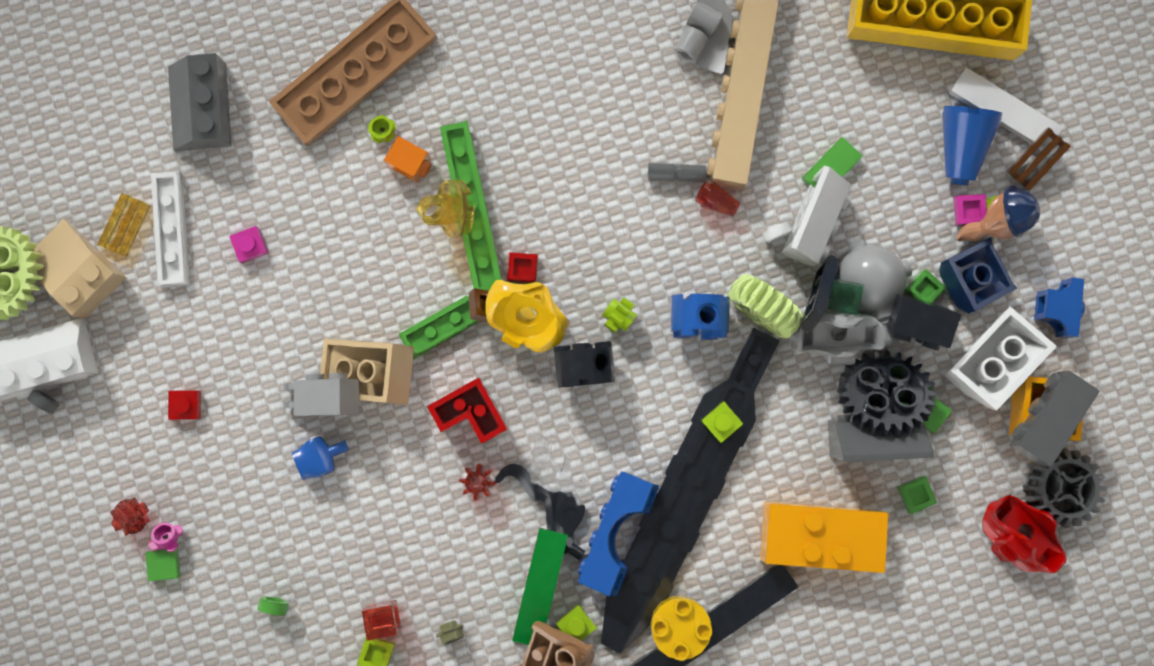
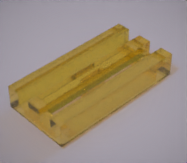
[97,192,151,257]

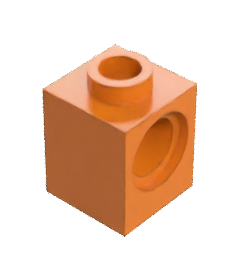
[383,136,432,183]

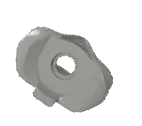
[794,311,887,365]

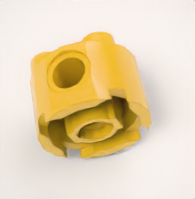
[650,596,712,661]

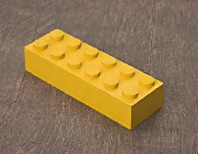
[846,0,1032,61]

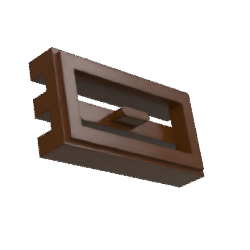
[1006,128,1071,190]

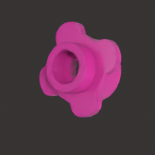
[149,522,183,552]

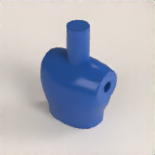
[291,436,349,481]

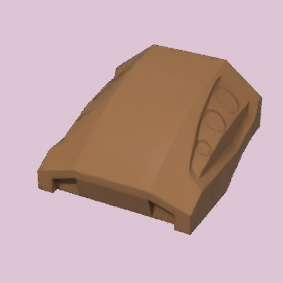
[519,621,596,666]

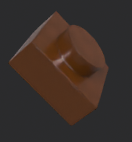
[469,288,489,322]

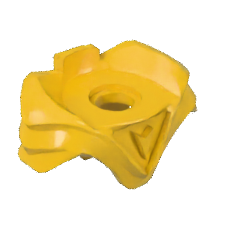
[486,280,570,353]

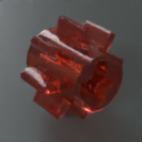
[459,463,497,501]
[110,497,150,536]

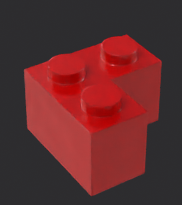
[427,377,509,444]

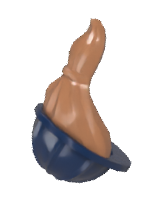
[957,186,1040,242]

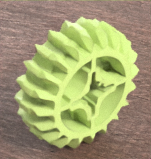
[727,274,803,338]

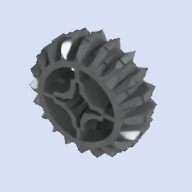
[1022,448,1107,528]

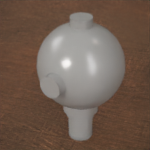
[831,239,912,345]

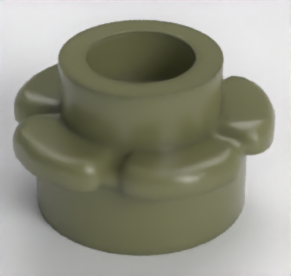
[436,620,465,645]

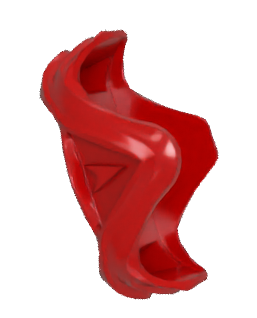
[982,495,1067,573]

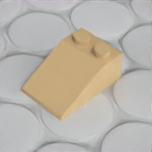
[33,219,127,319]
[320,339,414,405]

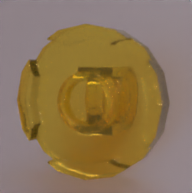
[416,179,474,238]

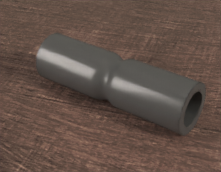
[648,163,706,182]

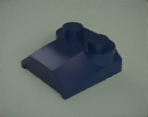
[939,237,1017,314]

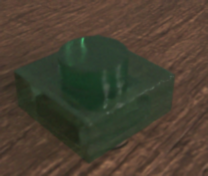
[828,278,865,315]

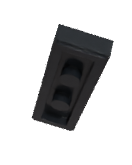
[800,255,840,333]

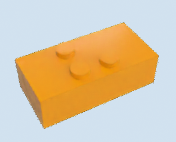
[760,501,888,573]

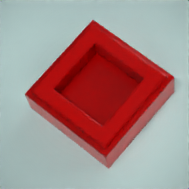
[507,252,538,283]

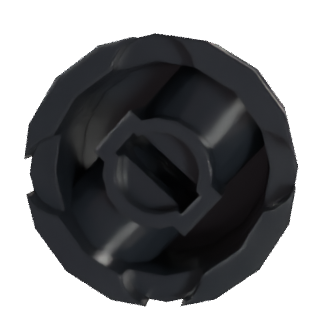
[553,341,615,388]

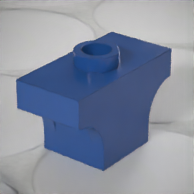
[1034,278,1085,339]

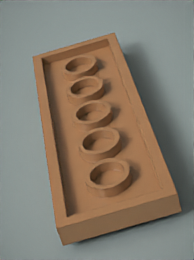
[269,0,438,147]

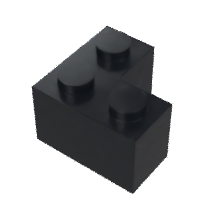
[886,294,962,351]

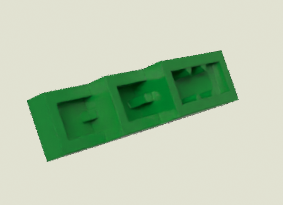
[512,527,568,645]

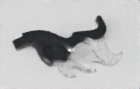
[495,433,587,561]

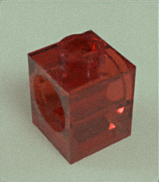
[362,600,402,641]

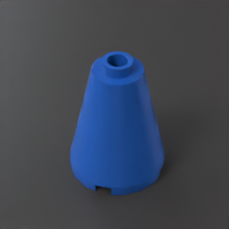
[942,106,1002,186]

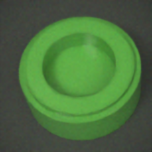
[257,596,289,616]

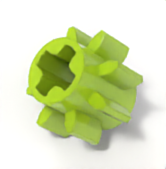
[602,297,638,333]

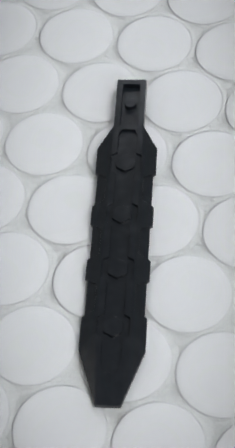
[601,328,780,654]

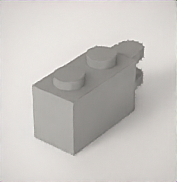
[284,373,359,416]

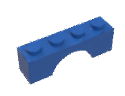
[578,471,660,596]

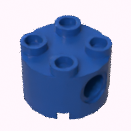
[671,293,730,340]

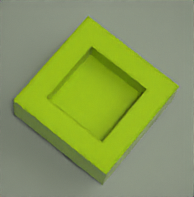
[701,401,743,443]
[556,603,597,641]
[356,634,396,666]

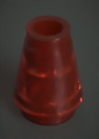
[695,181,740,217]

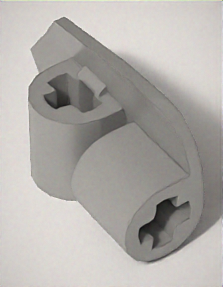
[674,0,733,75]

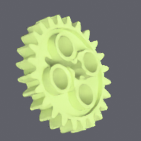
[0,226,44,321]

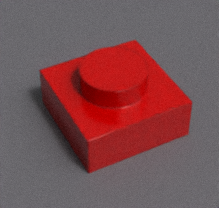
[168,390,201,420]

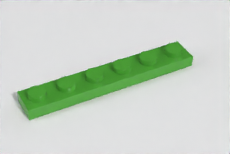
[440,121,502,291]

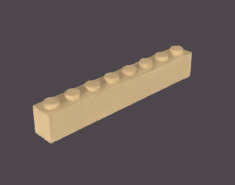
[706,0,779,190]

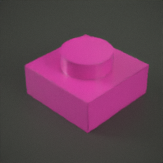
[953,194,987,226]
[229,226,269,264]

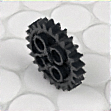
[837,349,937,438]

